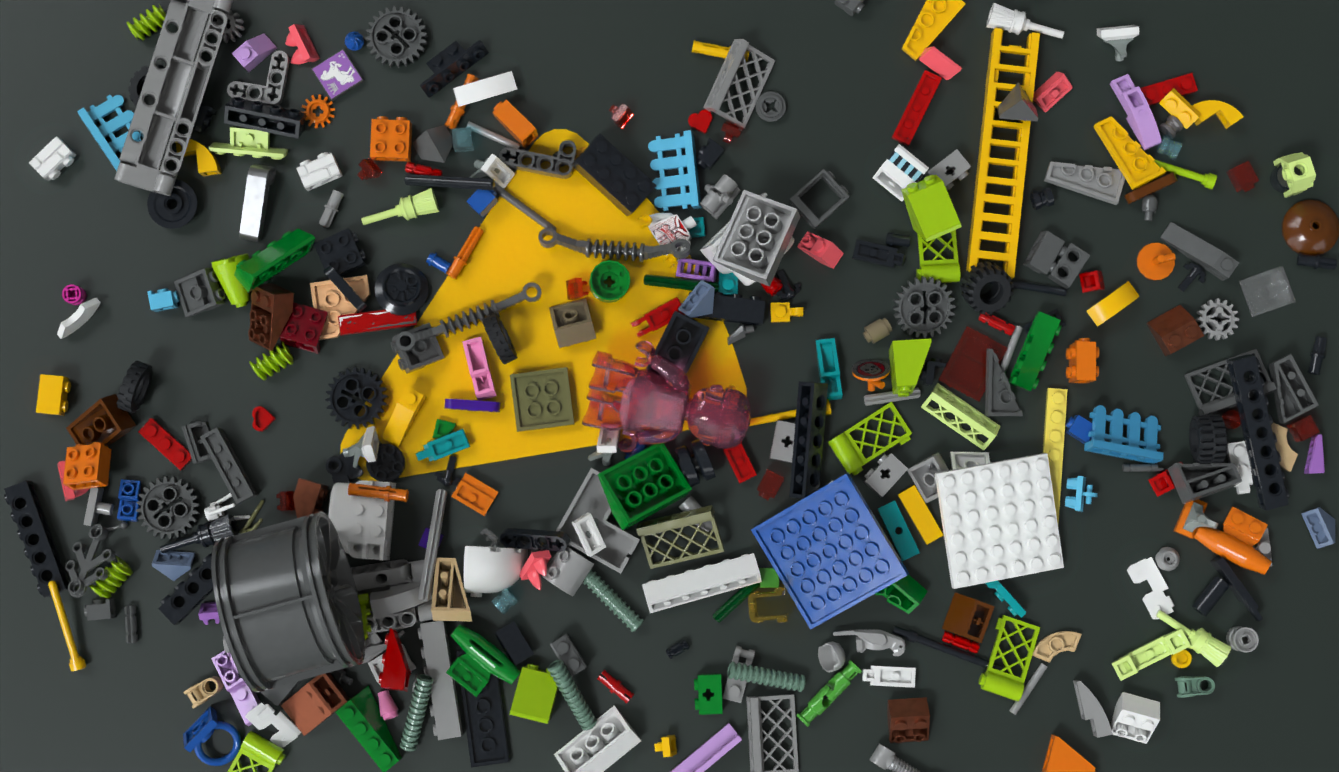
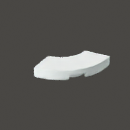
[57,298,100,339]

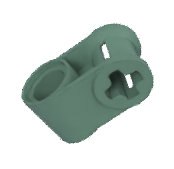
[1175,676,1215,698]

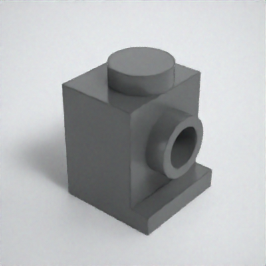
[84,599,116,621]

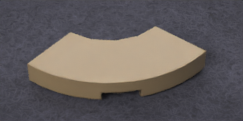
[1271,423,1298,472]
[1032,631,1082,663]

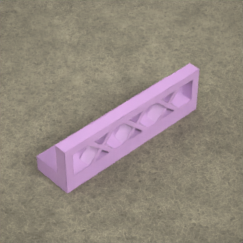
[670,723,742,772]

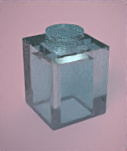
[452,127,474,152]

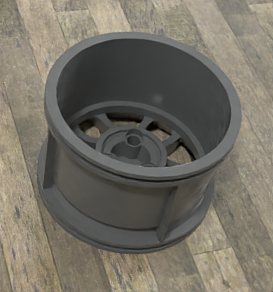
[211,511,365,692]

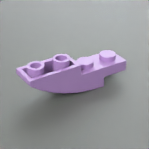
[1110,74,1162,150]
[211,650,260,726]

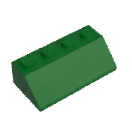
[234,229,315,293]

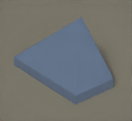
[677,280,715,318]
[1301,507,1336,549]
[152,550,195,581]

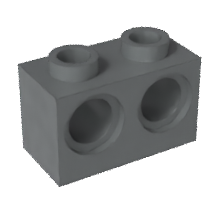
[1047,243,1090,289]

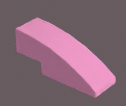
[462,337,497,401]

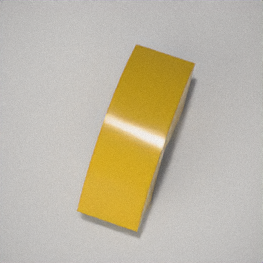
[1193,100,1244,129]
[176,139,222,176]
[1087,281,1140,327]

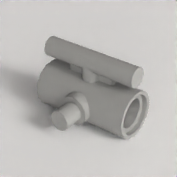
[700,174,741,220]

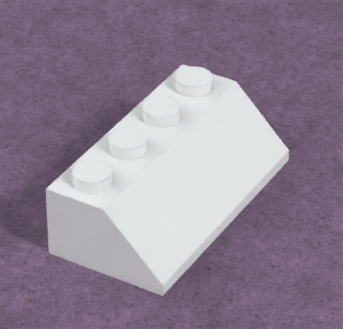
[554,706,641,772]

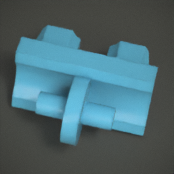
[1065,476,1098,512]

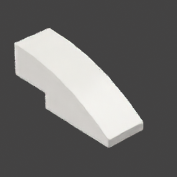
[453,71,517,107]

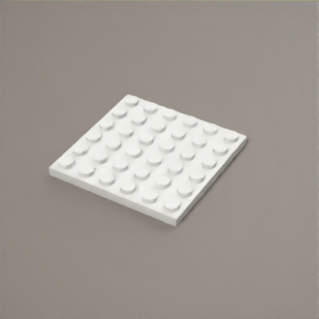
[935,453,1064,589]

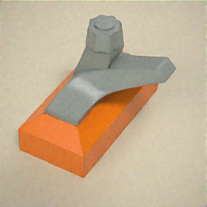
[1174,499,1218,539]

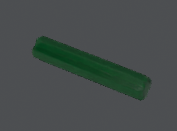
[713,583,760,623]

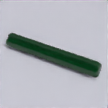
[643,274,719,292]

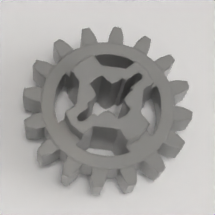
[1195,298,1239,341]

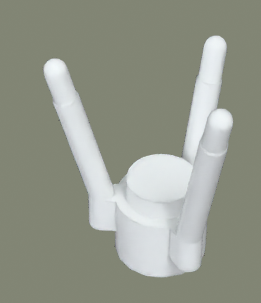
[204,493,250,522]

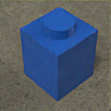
[466,190,498,218]
[1065,415,1092,444]

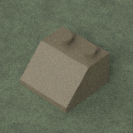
[549,298,596,348]

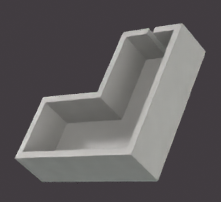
[556,468,640,574]

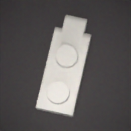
[1227,441,1253,494]
[862,665,916,688]

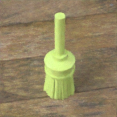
[361,188,439,225]
[1156,610,1231,667]

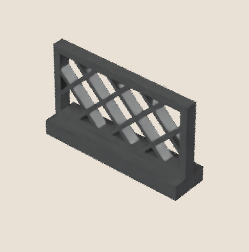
[1184,349,1277,415]

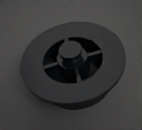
[375,263,429,316]

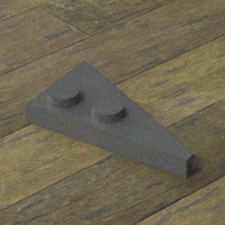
[985,349,1023,416]

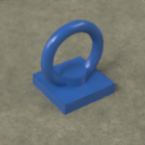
[183,706,241,766]

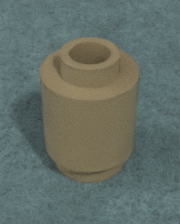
[863,318,893,344]

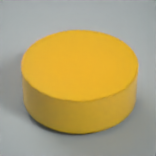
[1171,649,1192,668]

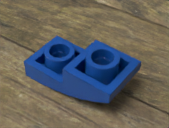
[117,479,141,522]

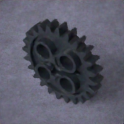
[325,367,389,430]

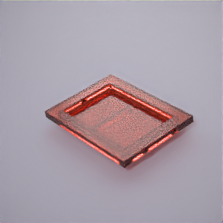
[938,326,1007,402]

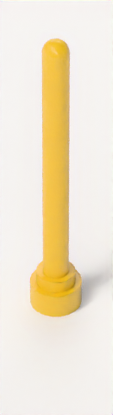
[740,399,831,428]
[48,581,86,671]

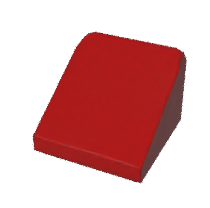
[1079,270,1105,293]

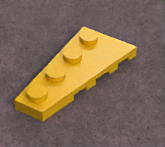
[902,0,966,61]
[1093,116,1167,190]

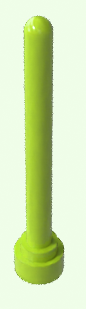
[1154,160,1217,189]

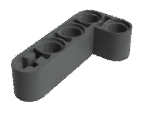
[499,140,577,179]

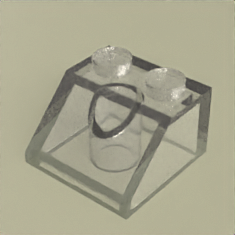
[1239,266,1296,317]

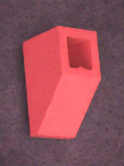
[797,231,844,269]

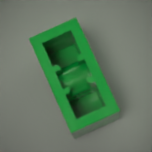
[694,673,723,715]

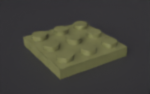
[510,367,575,432]

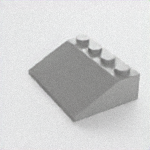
[713,190,800,287]

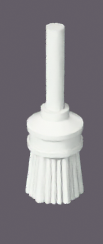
[986,3,1064,39]

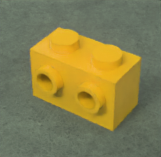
[36,374,71,416]

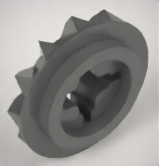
[756,92,786,122]

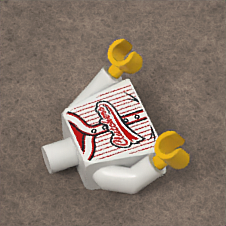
[638,213,697,268]

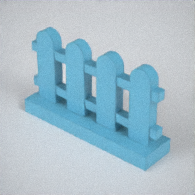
[77,95,143,171]
[648,130,702,212]

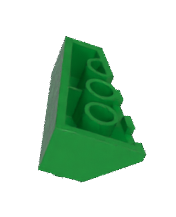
[1008,311,1062,391]
[875,574,928,614]
[335,686,402,772]

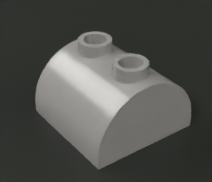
[907,452,949,503]
[542,546,594,596]

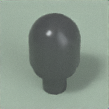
[1141,194,1158,221]

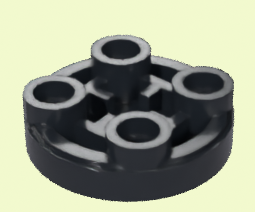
[366,444,405,482]

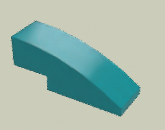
[815,338,842,401]

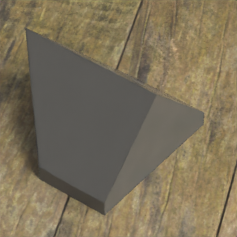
[998,82,1038,122]
[412,125,455,163]

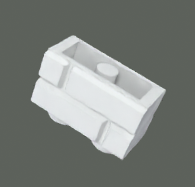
[29,136,76,181]
[297,152,343,191]

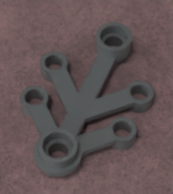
[65,524,116,598]

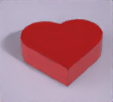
[688,110,712,134]
[252,406,276,432]

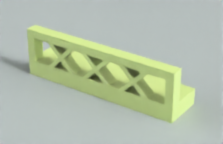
[921,383,1001,450]

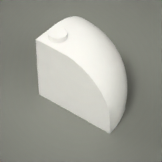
[464,546,528,597]

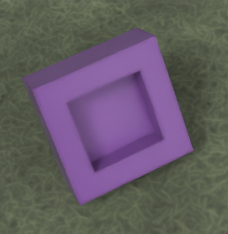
[198,602,220,625]

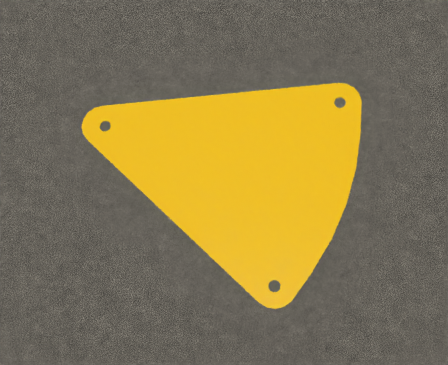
[340,129,747,481]

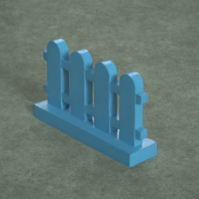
[1084,405,1163,464]

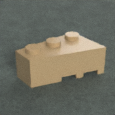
[431,558,472,622]

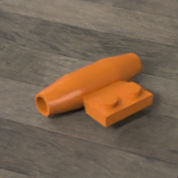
[1194,506,1272,575]

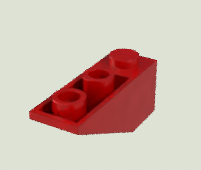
[379,628,411,692]

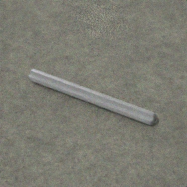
[418,489,447,602]

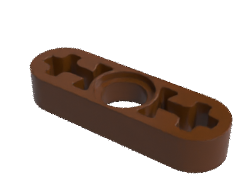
[1124,172,1178,204]

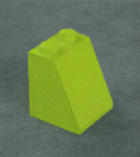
[901,175,962,242]
[889,338,932,397]
[509,663,558,724]

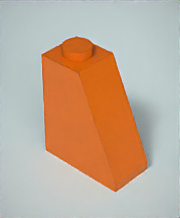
[492,100,539,149]
[1042,734,1096,772]

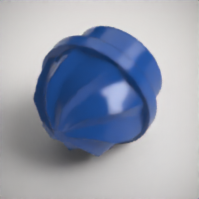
[345,32,364,51]

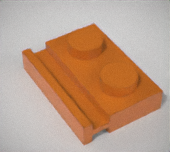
[451,472,499,516]

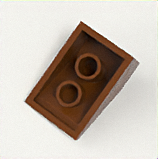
[66,394,136,447]

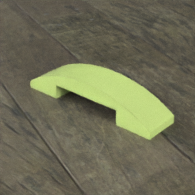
[1111,628,1191,681]

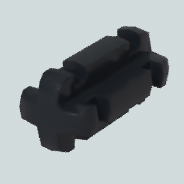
[666,640,689,659]

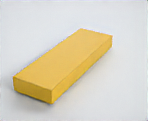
[897,485,943,545]

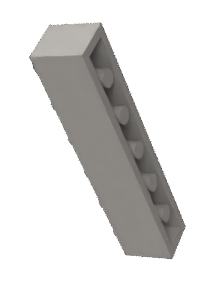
[418,621,463,740]

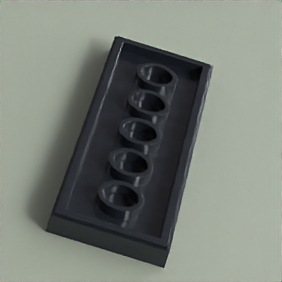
[456,650,510,768]

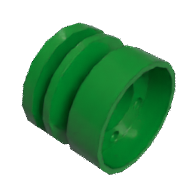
[589,260,630,303]

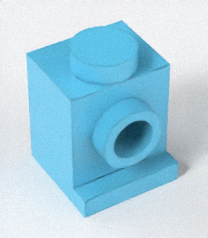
[147,289,180,312]

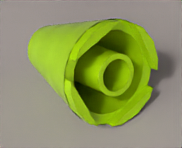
[211,254,250,308]

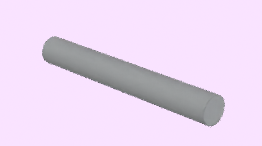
[466,121,521,149]
[1000,326,1023,374]
[1009,663,1047,715]

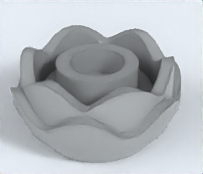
[1155,547,1180,571]

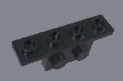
[420,40,489,98]

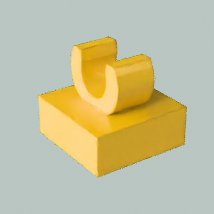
[654,735,677,757]

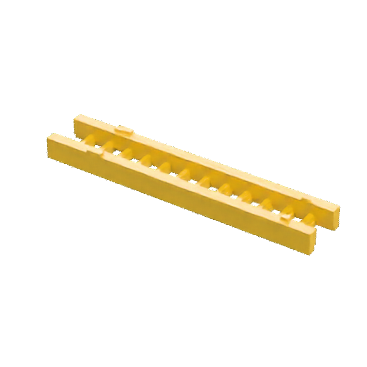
[966,28,1040,279]

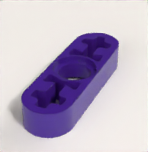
[444,399,501,412]

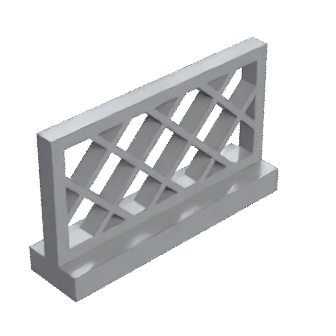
[703,39,775,129]
[746,694,799,772]

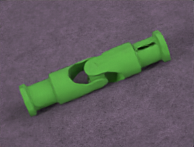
[796,660,862,727]

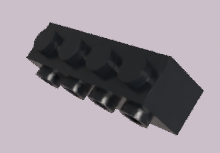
[224,97,306,139]

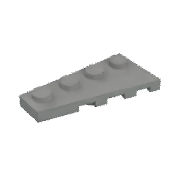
[1044,162,1125,205]

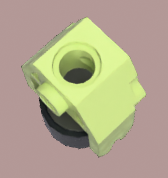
[1270,152,1316,198]

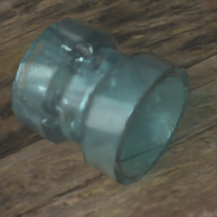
[1156,135,1183,160]
[491,588,519,615]

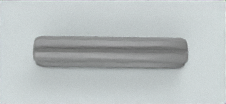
[864,387,921,406]

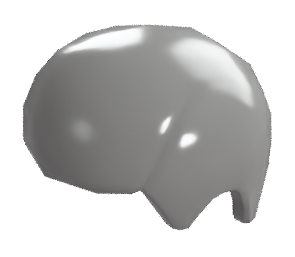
[818,641,845,672]

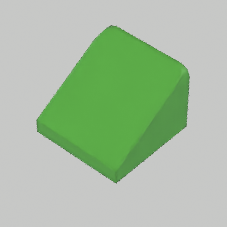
[759,568,779,588]

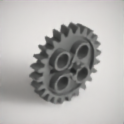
[365,6,428,68]
[893,276,956,338]
[136,476,201,539]

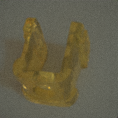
[748,587,789,623]

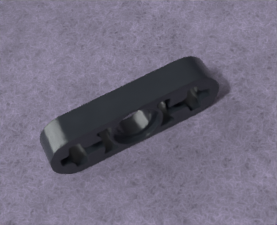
[324,265,367,312]

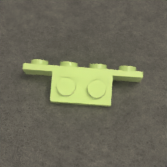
[209,126,288,160]

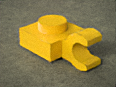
[771,302,803,323]

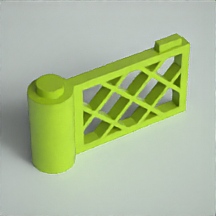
[916,230,960,283]
[828,402,912,476]
[978,615,1040,701]
[228,731,286,772]

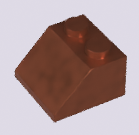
[1147,305,1204,356]

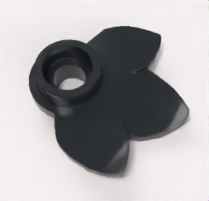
[326,452,363,484]

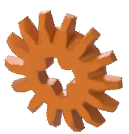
[302,94,335,128]

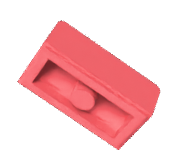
[919,46,962,80]
[1033,72,1073,113]

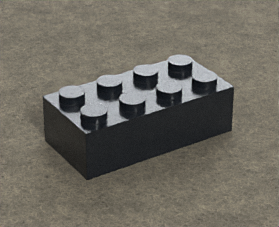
[571,134,657,216]
[640,310,709,397]

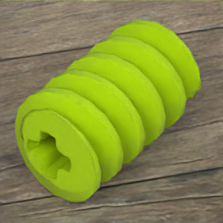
[126,4,166,41]
[249,342,294,380]
[89,556,133,599]

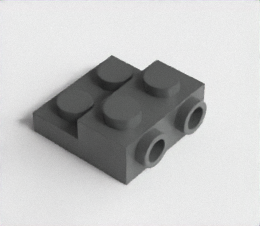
[174,268,225,317]
[391,323,445,374]

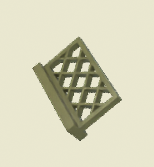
[636,505,725,569]

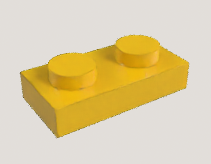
[1159,88,1201,129]

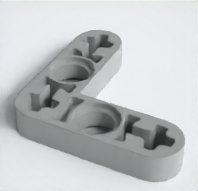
[227,51,290,106]

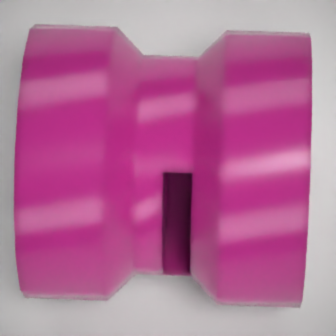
[62,284,87,306]

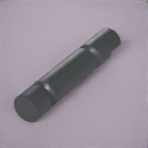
[1122,464,1164,472]

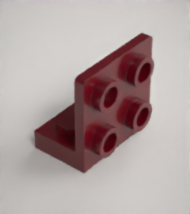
[279,302,328,354]

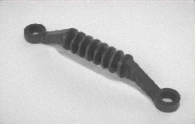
[538,228,691,262]
[396,282,542,351]

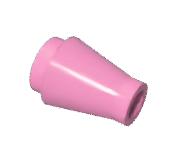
[377,690,399,721]

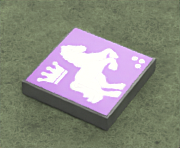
[311,49,364,101]

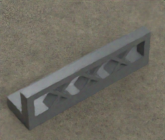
[200,427,258,504]

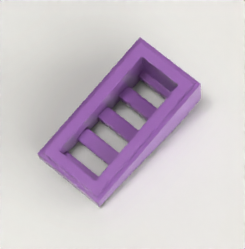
[676,258,717,282]
[1304,434,1325,474]

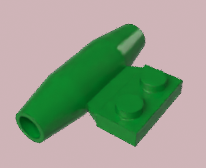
[446,624,521,697]

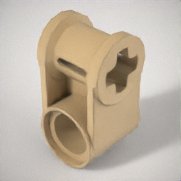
[183,676,224,709]

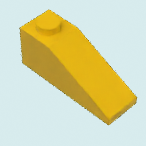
[382,386,426,447]

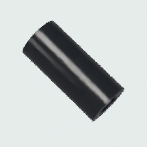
[1192,576,1230,617]

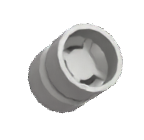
[1226,626,1259,653]

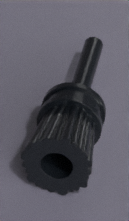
[160,514,239,553]

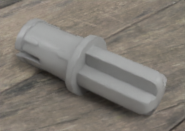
[319,190,344,228]

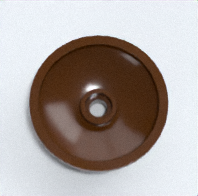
[1282,200,1339,256]

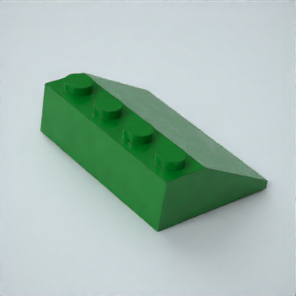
[598,441,692,531]

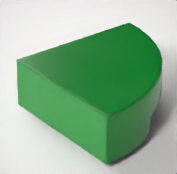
[432,419,456,438]

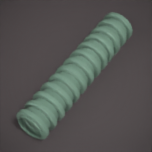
[583,568,644,632]
[547,660,597,731]
[727,661,806,692]
[399,674,434,751]

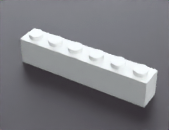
[642,553,762,613]

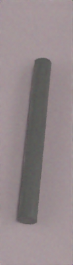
[494,183,557,230]

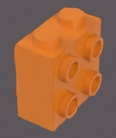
[370,116,412,162]
[1066,338,1099,383]
[63,442,112,490]

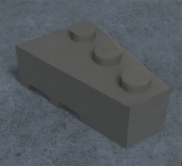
[1269,354,1319,424]
[1168,463,1242,504]

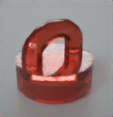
[1222,410,1241,429]

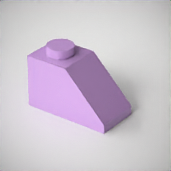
[232,34,277,72]

